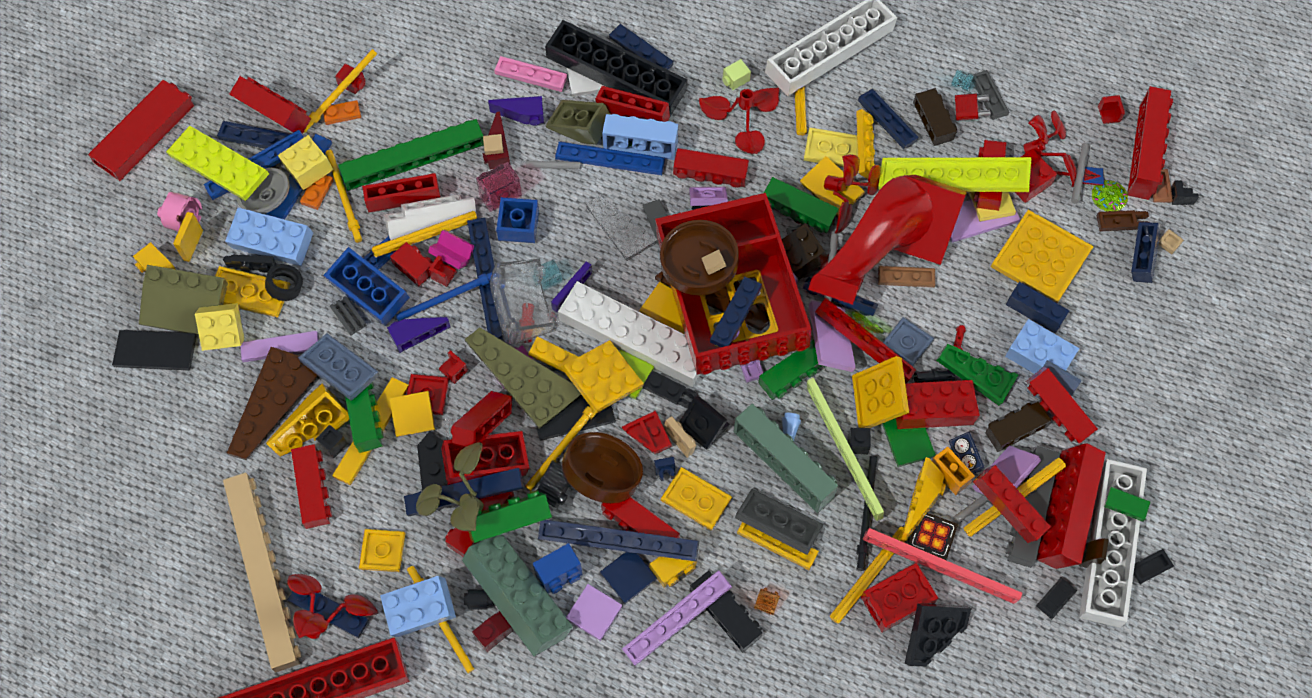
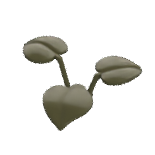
[416,442,484,531]

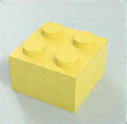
[278,135,333,190]
[195,303,244,351]

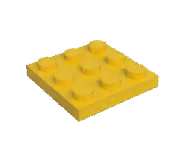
[562,340,644,413]
[852,356,909,428]

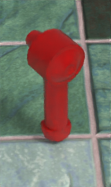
[953,325,966,350]

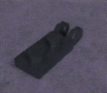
[643,370,699,408]

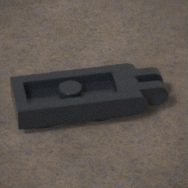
[223,254,277,273]

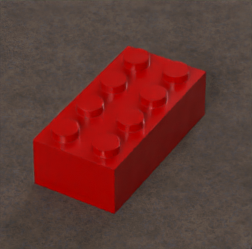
[229,76,312,134]
[896,380,980,429]
[441,431,529,485]

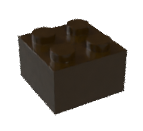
[782,223,829,280]

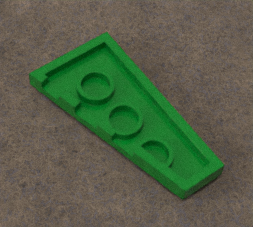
[936,344,1018,406]

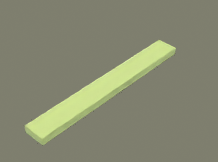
[807,378,884,521]

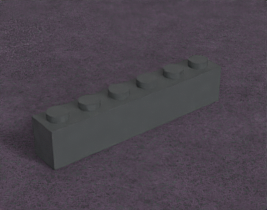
[1005,446,1060,568]

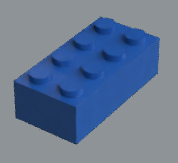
[323,247,410,326]

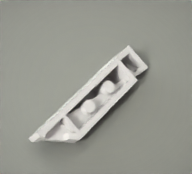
[384,195,476,240]

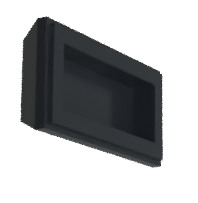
[1133,549,1174,584]
[1036,577,1077,620]

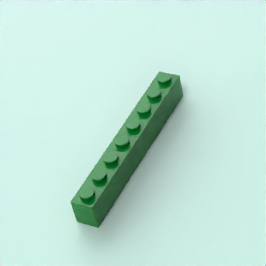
[338,119,484,191]

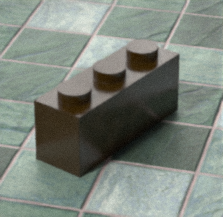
[913,88,957,146]
[985,401,1051,452]

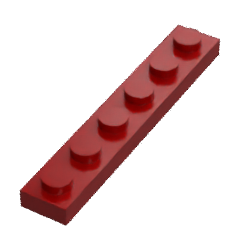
[815,298,916,383]

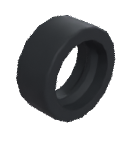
[265,264,303,301]

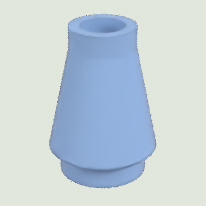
[782,413,801,440]

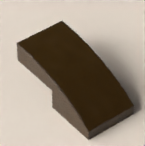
[1079,538,1109,568]

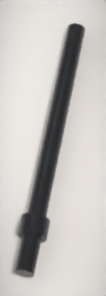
[856,456,878,571]

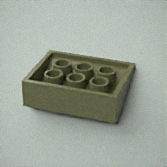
[139,265,228,335]

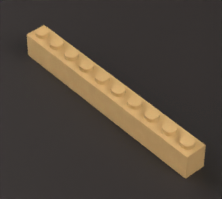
[223,473,302,673]

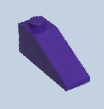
[488,96,544,126]
[387,317,451,353]

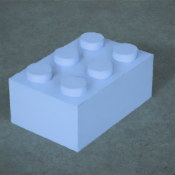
[1005,319,1080,374]
[380,576,456,637]

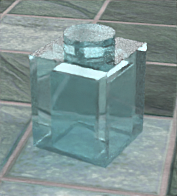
[532,259,563,291]

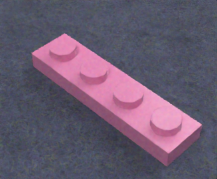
[494,56,567,92]

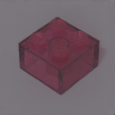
[476,162,522,212]

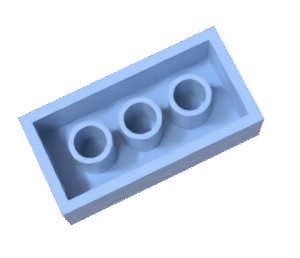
[602,114,678,160]
[225,207,313,266]

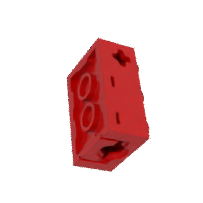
[861,563,938,633]

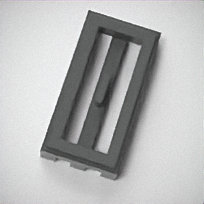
[330,296,367,336]

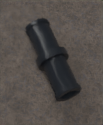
[914,368,955,383]

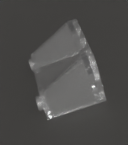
[490,259,559,345]

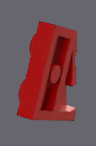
[622,410,672,454]

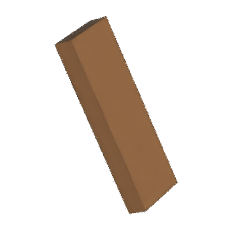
[878,266,935,288]

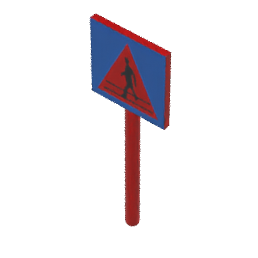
[1055,167,1104,186]

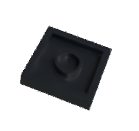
[679,395,730,450]

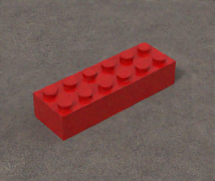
[1127,86,1173,200]
[1036,443,1106,569]

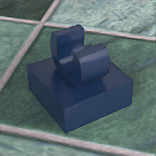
[654,457,675,481]

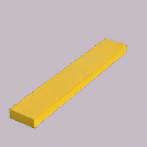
[332,377,409,486]

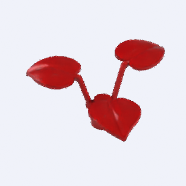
[699,88,779,154]
[1023,110,1077,187]
[824,154,881,234]
[287,574,378,639]

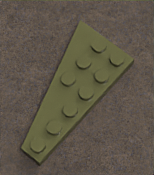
[465,327,581,429]

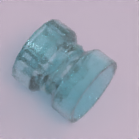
[951,69,974,92]

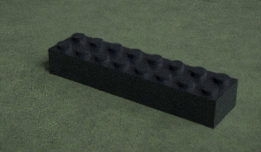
[545,20,688,117]

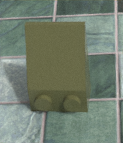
[545,100,611,145]

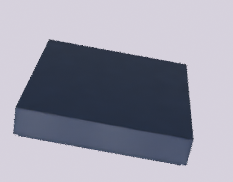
[600,552,657,604]

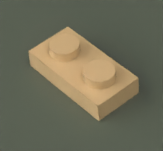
[664,416,696,458]

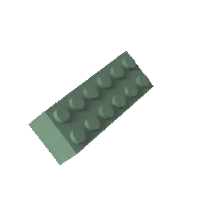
[733,403,838,514]
[462,534,573,657]

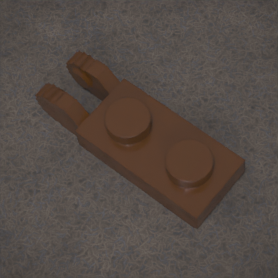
[1096,210,1149,232]

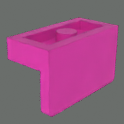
[428,230,474,269]

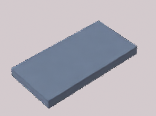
[298,333,380,401]

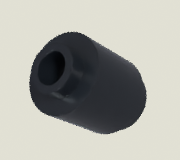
[464,589,494,610]

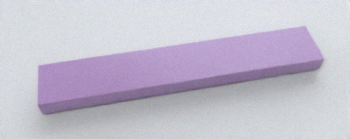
[622,570,732,666]

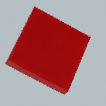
[407,374,449,415]

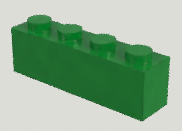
[764,177,839,234]
[758,340,827,400]
[345,382,384,453]
[469,490,552,543]

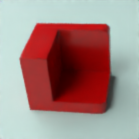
[1098,95,1125,124]
[428,255,457,287]
[439,350,468,384]

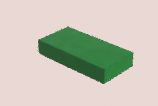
[1104,487,1150,522]

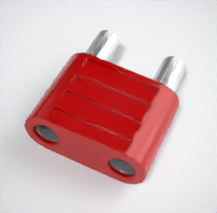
[955,93,991,121]

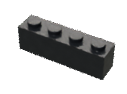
[690,570,763,653]

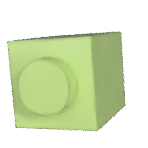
[722,59,751,90]

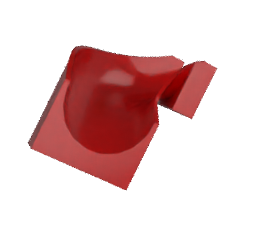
[808,175,967,305]

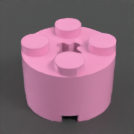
[157,192,202,231]

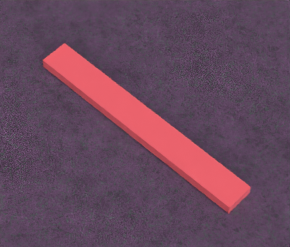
[863,528,1022,604]

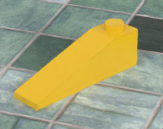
[266,383,349,457]
[900,457,946,543]

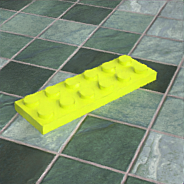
[166,126,269,201]

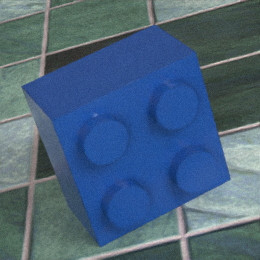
[496,197,539,243]
[533,543,582,594]

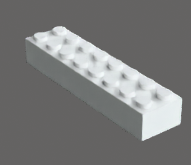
[765,0,897,96]
[558,281,700,387]
[1079,459,1147,628]

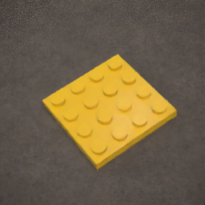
[991,210,1094,303]

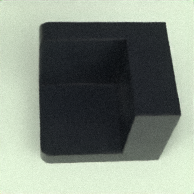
[1171,180,1199,205]
[316,425,348,458]

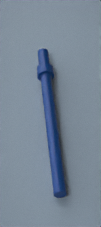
[396,269,503,321]

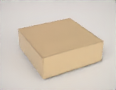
[483,134,503,155]
[1158,229,1184,254]
[702,250,726,275]

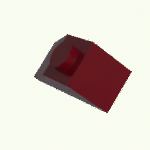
[482,111,511,170]
[472,611,514,653]

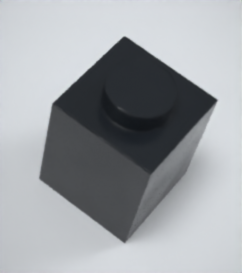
[848,428,871,455]

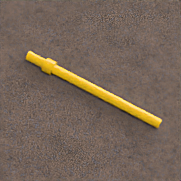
[304,49,377,133]
[325,150,362,243]
[525,406,596,491]
[407,566,475,674]

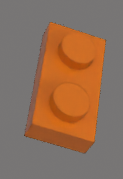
[323,100,361,125]
[300,175,334,210]

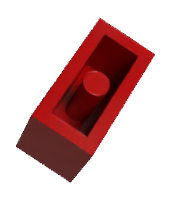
[390,242,433,287]

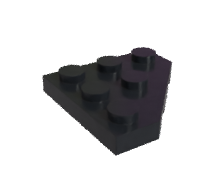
[417,431,447,511]
[905,603,972,667]

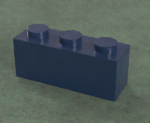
[1131,222,1160,283]
[1006,282,1070,334]

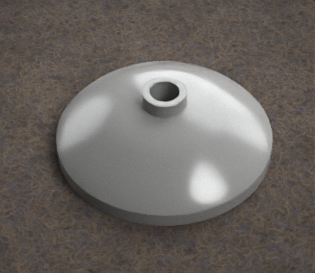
[237,168,290,214]

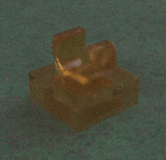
[754,587,780,615]

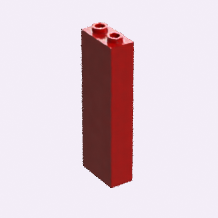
[88,80,194,181]

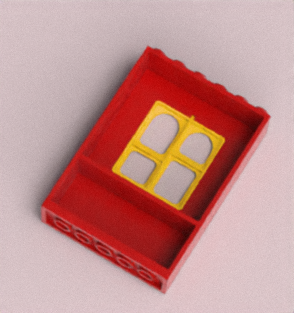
[655,193,811,375]

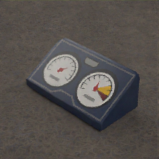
[949,432,984,474]

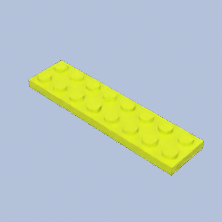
[879,157,1031,192]

